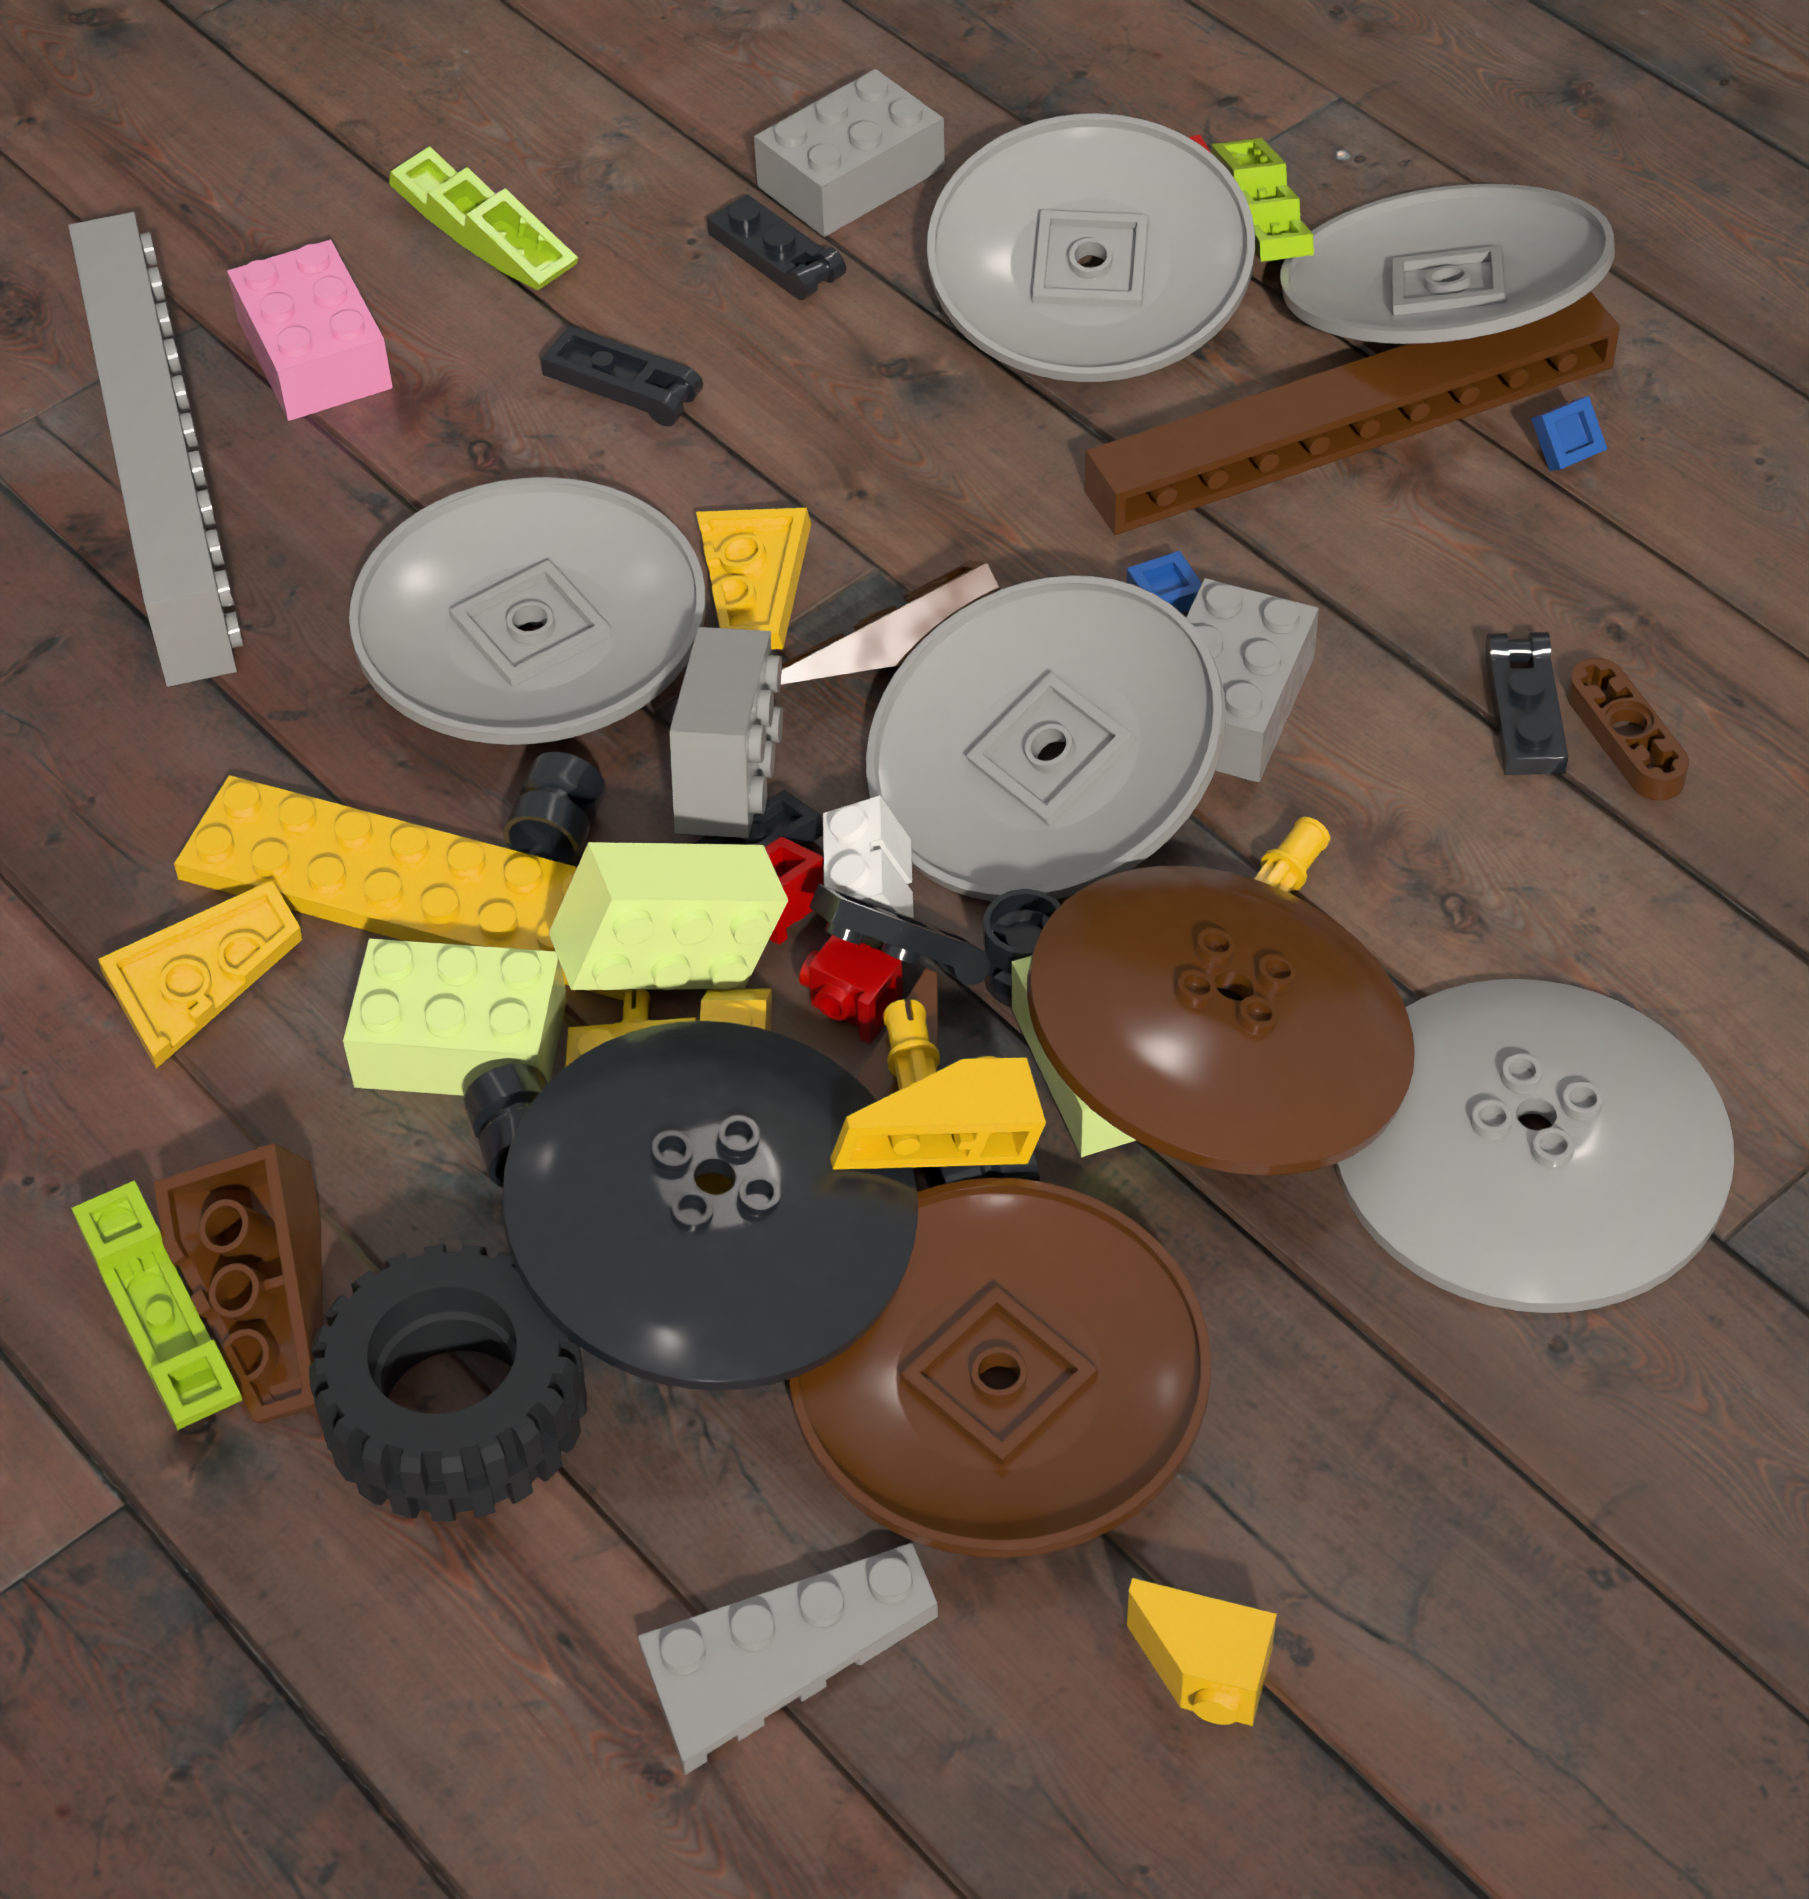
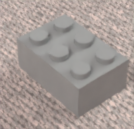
[754,69,945,237]
[1186,578,1319,783]
[670,627,783,838]

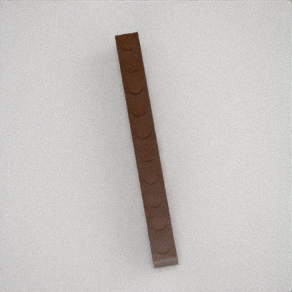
[1085,291,1620,536]

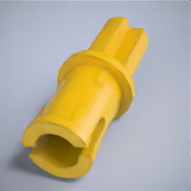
[1254,817,1330,893]
[883,999,940,1090]

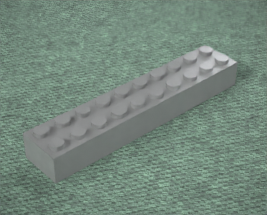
[69,212,243,687]

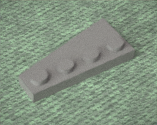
[638,1543,938,1775]

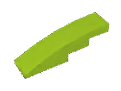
[1211,138,1314,262]
[389,146,578,291]

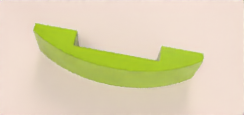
[71,1180,242,1430]

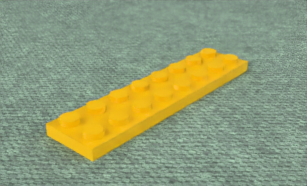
[174,775,636,1000]

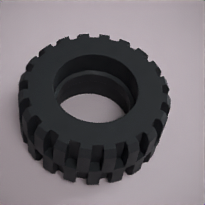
[309,1244,587,1521]

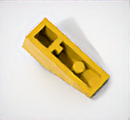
[830,1056,1046,1170]

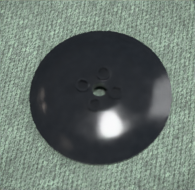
[502,1021,918,1391]

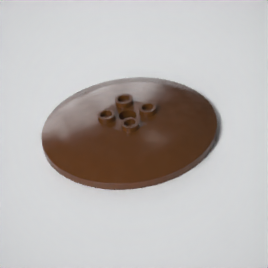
[1027,866,1415,1176]
[789,1178,1211,1558]

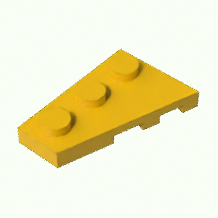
[696,508,811,650]
[98,880,302,1069]

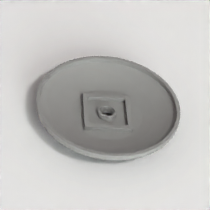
[927,113,1255,382]
[1280,184,1615,344]
[349,477,706,745]
[866,576,1226,901]
[1334,979,1734,1313]

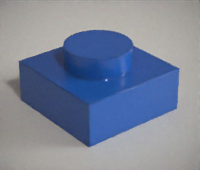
[1531,396,1607,471]
[1126,551,1202,613]

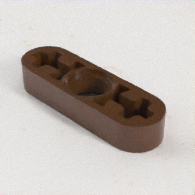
[1567,658,1689,801]

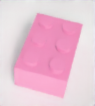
[227,239,393,421]

